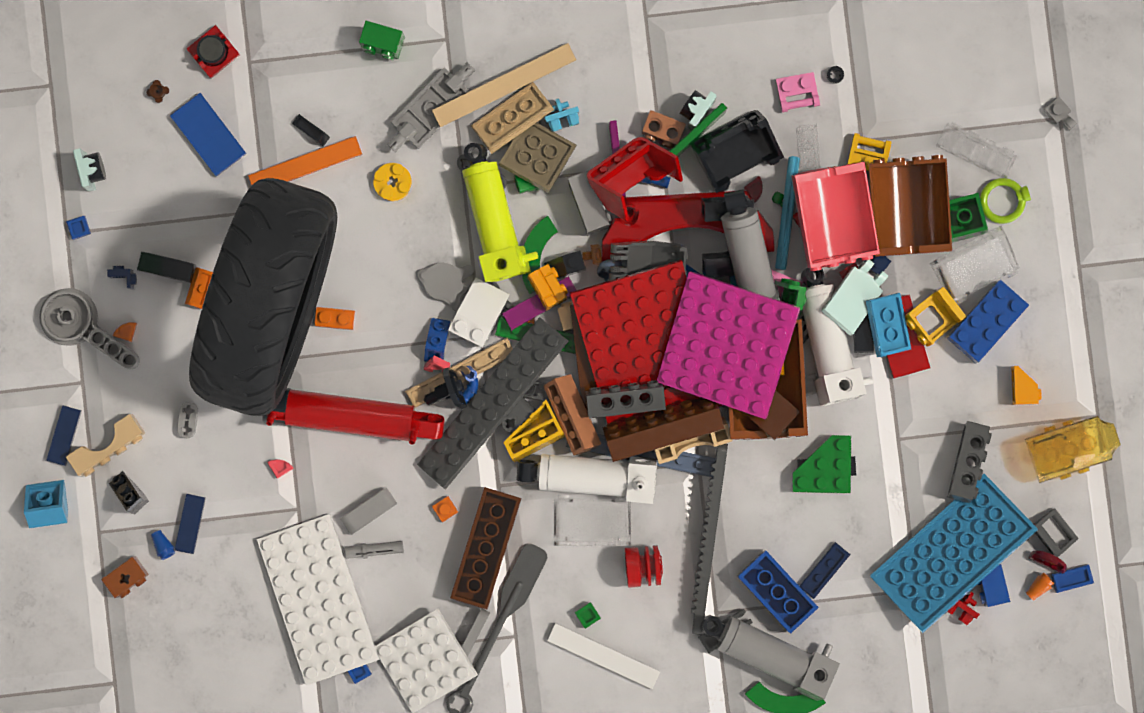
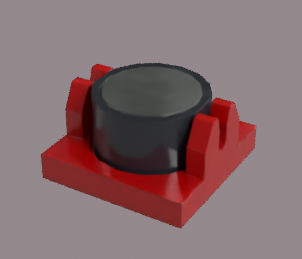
[186,25,240,79]

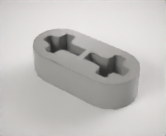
[177,402,198,438]

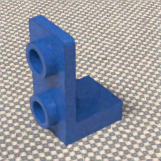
[424,318,450,362]

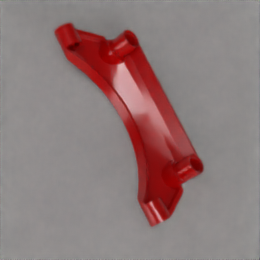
[601,191,775,262]

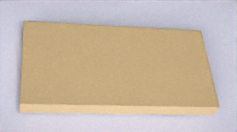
[471,82,554,154]

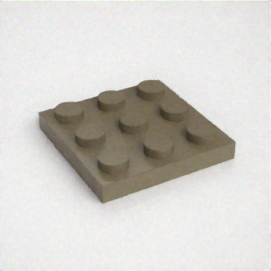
[499,122,577,194]

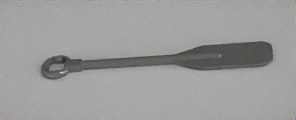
[446,544,548,713]

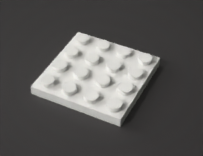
[375,608,478,713]

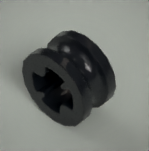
[827,66,844,84]

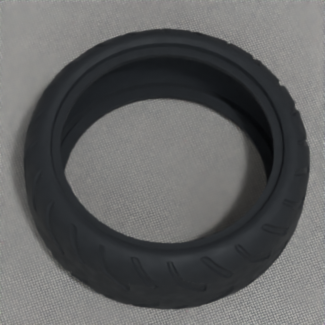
[189,178,338,416]

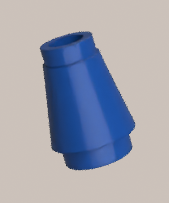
[151,530,175,560]

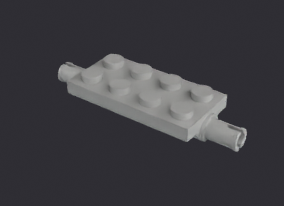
[387,62,475,153]

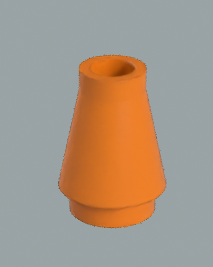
[1026,572,1054,601]

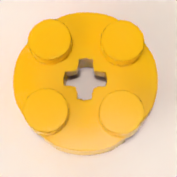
[373,163,412,202]

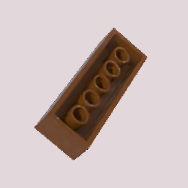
[602,397,725,462]
[450,487,522,610]

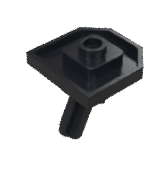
[424,368,467,409]

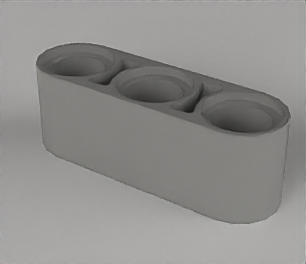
[341,488,397,535]

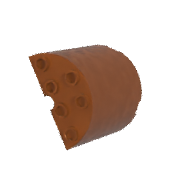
[869,155,952,256]

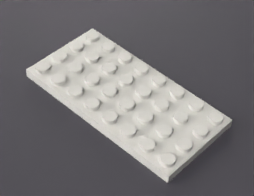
[257,514,380,686]

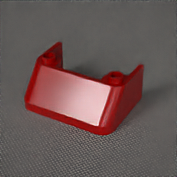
[587,137,683,221]

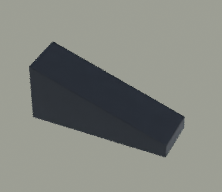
[292,114,330,147]

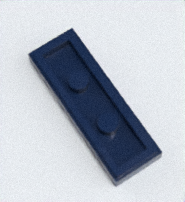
[46,405,82,466]
[175,494,206,554]
[800,542,851,599]

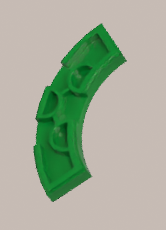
[522,216,558,294]
[744,682,826,713]

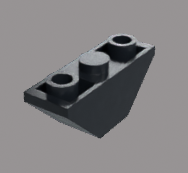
[109,471,149,514]

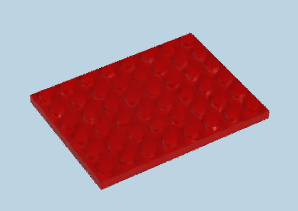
[570,260,722,424]

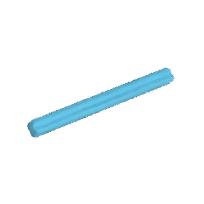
[775,156,800,270]

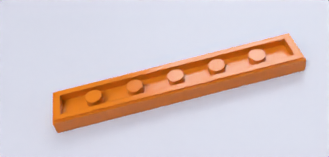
[248,136,363,185]

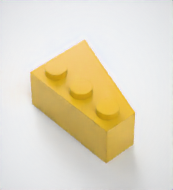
[503,400,565,463]

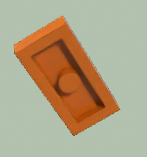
[185,267,213,309]
[315,307,355,330]

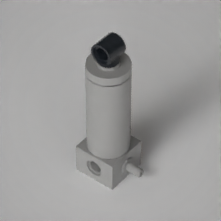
[721,189,781,301]
[700,616,840,701]

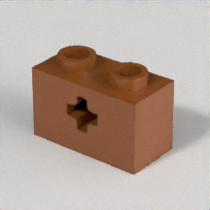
[101,556,149,599]

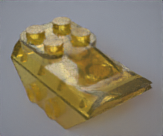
[1025,416,1121,483]

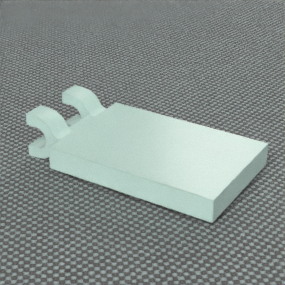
[821,259,888,335]

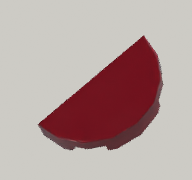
[1029,550,1067,574]

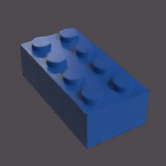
[947,279,1029,364]
[737,550,819,634]

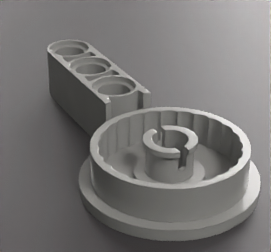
[40,288,140,369]

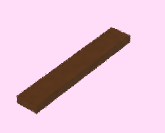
[570,305,597,410]

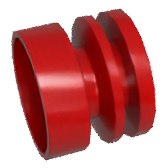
[625,545,663,588]

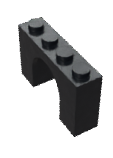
[701,195,754,277]

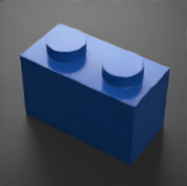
[977,564,1010,607]

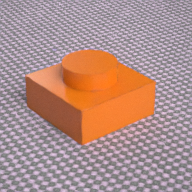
[432,496,458,523]

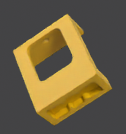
[905,287,967,347]

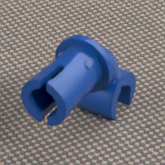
[461,366,478,404]

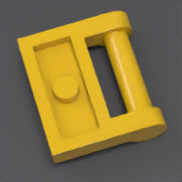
[847,133,892,171]

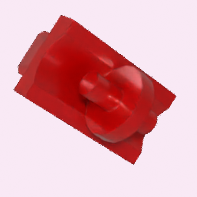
[947,591,980,625]

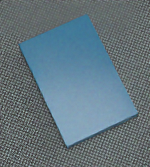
[866,293,911,357]

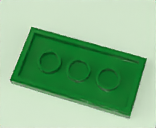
[669,103,727,157]

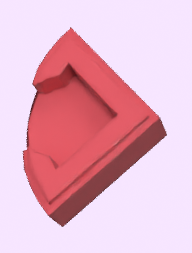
[424,355,450,372]
[267,459,294,479]

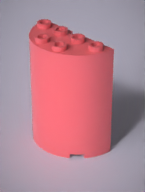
[791,162,880,271]

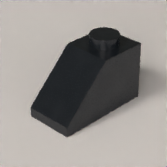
[544,251,586,279]

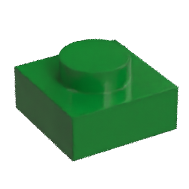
[575,602,601,629]

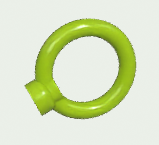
[980,178,1031,224]

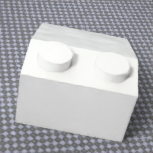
[448,277,510,347]

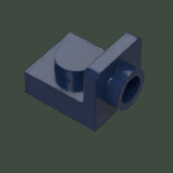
[862,255,892,274]

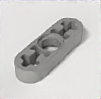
[462,608,490,657]

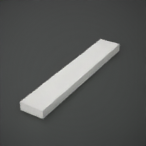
[547,623,660,689]

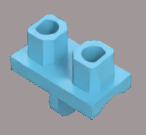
[545,98,579,132]

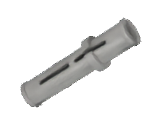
[345,541,404,559]

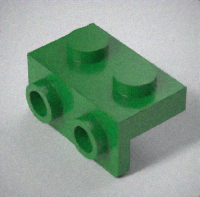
[774,278,807,310]

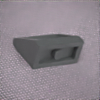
[1034,508,1079,557]

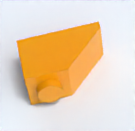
[1011,366,1042,405]

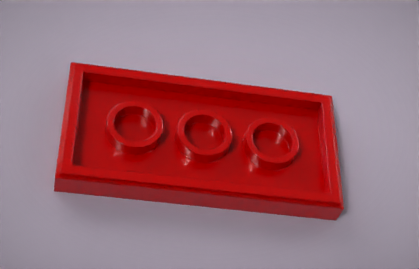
[887,294,930,379]

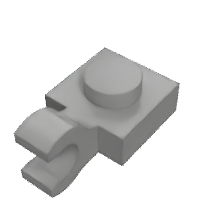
[1044,97,1077,131]

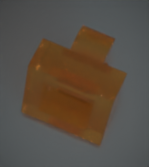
[582,244,602,265]

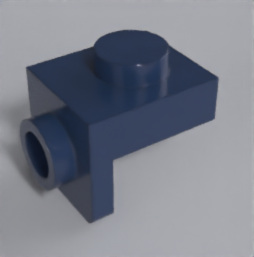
[107,266,137,289]

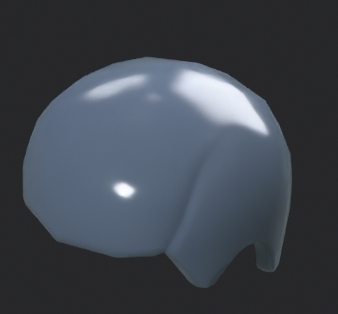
[597,259,622,282]

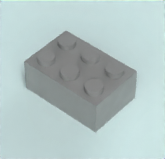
[568,170,612,236]

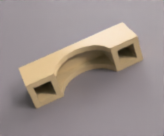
[66,414,145,477]
[654,416,733,464]

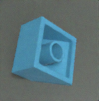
[24,480,68,528]

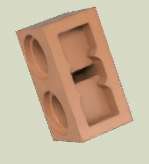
[642,110,686,149]

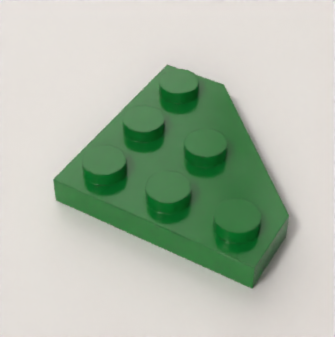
[792,435,851,493]

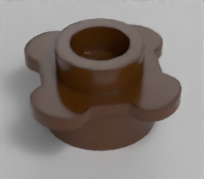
[146,80,169,103]

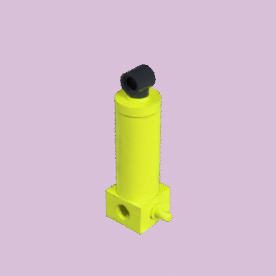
[462,143,538,282]

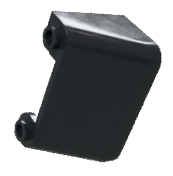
[691,110,784,193]

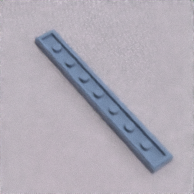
[566,434,716,478]

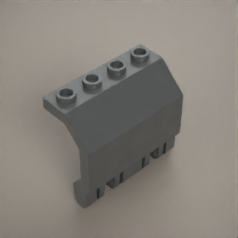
[609,241,688,281]

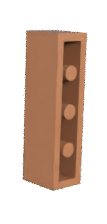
[544,374,601,456]

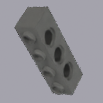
[585,381,666,418]
[947,421,992,503]

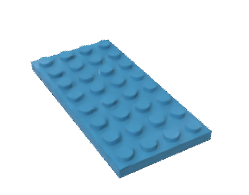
[870,474,1038,633]

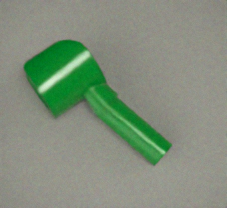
[772,191,794,213]

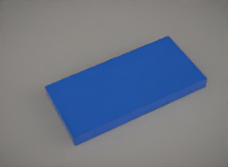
[170,93,247,177]

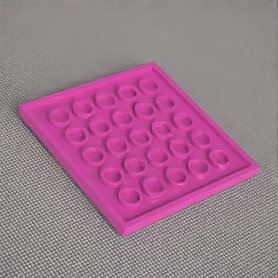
[657,271,800,419]

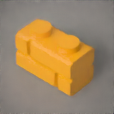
[527,264,568,311]

